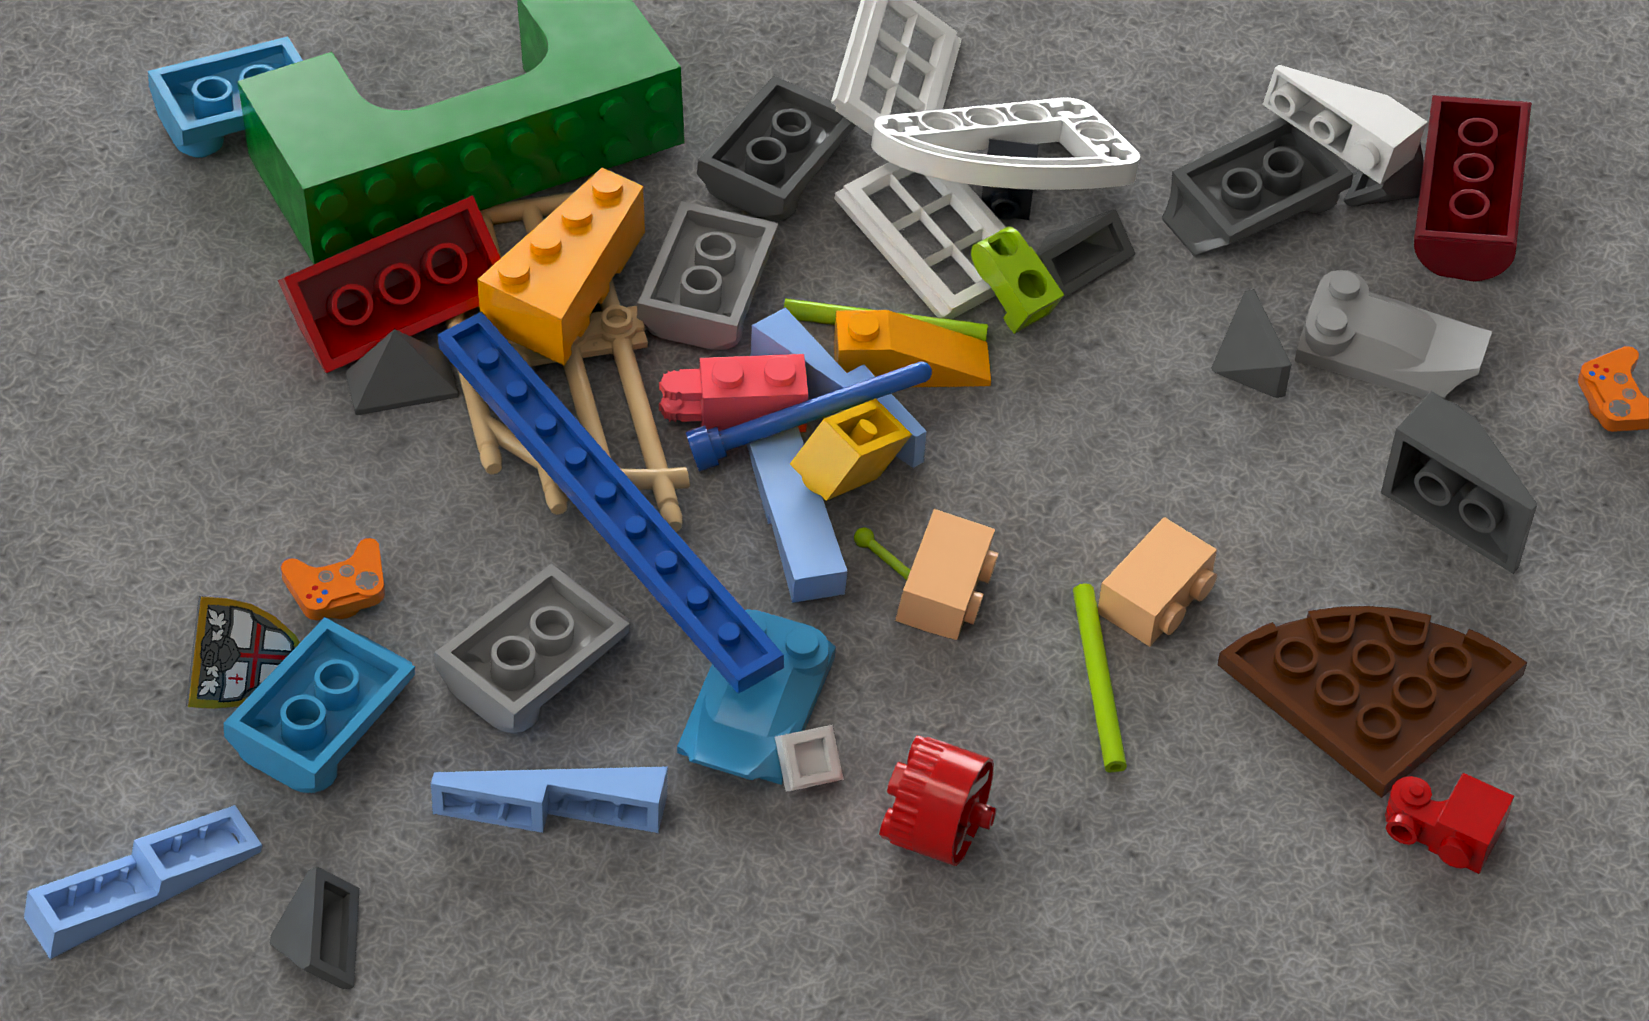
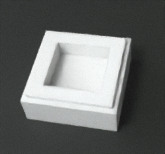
[774,725,844,791]

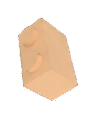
[895,509,999,640]
[1098,517,1217,647]

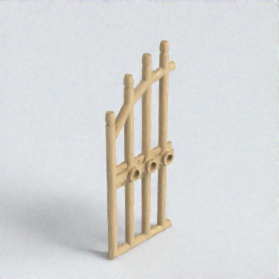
[445,192,690,532]

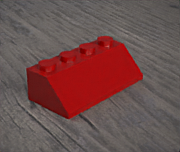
[278,195,501,373]

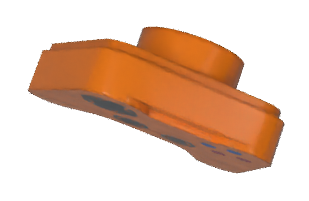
[1578,346,1649,432]
[281,538,385,621]

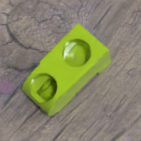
[971,227,1064,334]

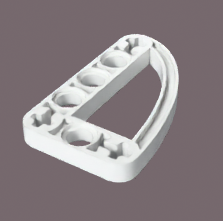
[871,98,1140,190]

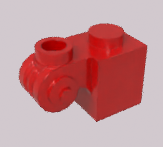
[1385,773,1514,874]

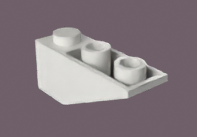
[1263,65,1427,184]

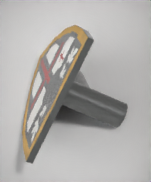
[186,596,300,709]

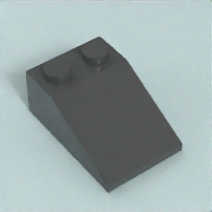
[1381,391,1537,574]

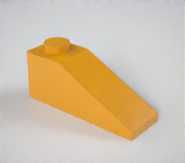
[834,310,991,387]

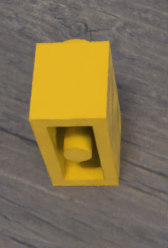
[790,398,912,501]

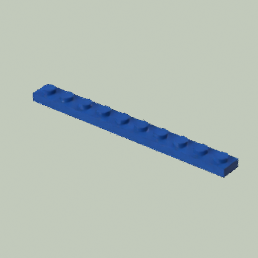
[437,312,784,694]

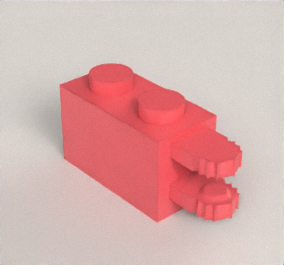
[659,354,808,432]

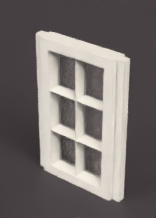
[831,0,962,136]
[834,162,1006,319]

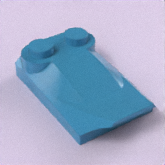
[148,36,303,158]
[677,609,836,785]
[223,617,415,793]

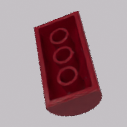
[1414,95,1532,282]

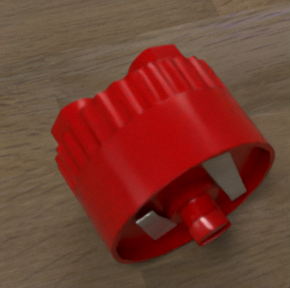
[879,735,997,866]

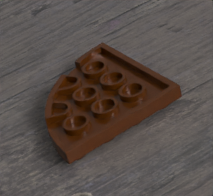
[1217,606,1527,798]

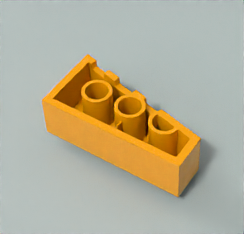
[477,168,645,366]

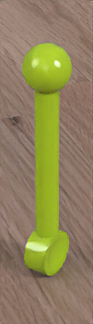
[854,527,911,580]

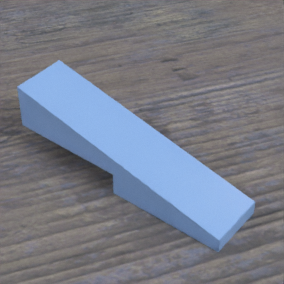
[751,308,927,468]
[747,426,848,603]
[431,766,668,833]
[24,805,262,959]

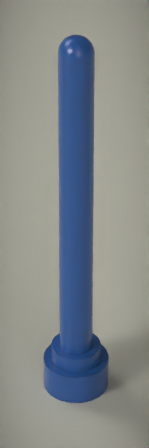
[686,361,932,472]

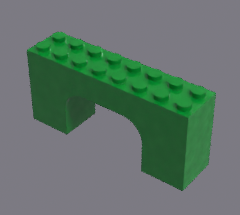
[238,0,685,265]

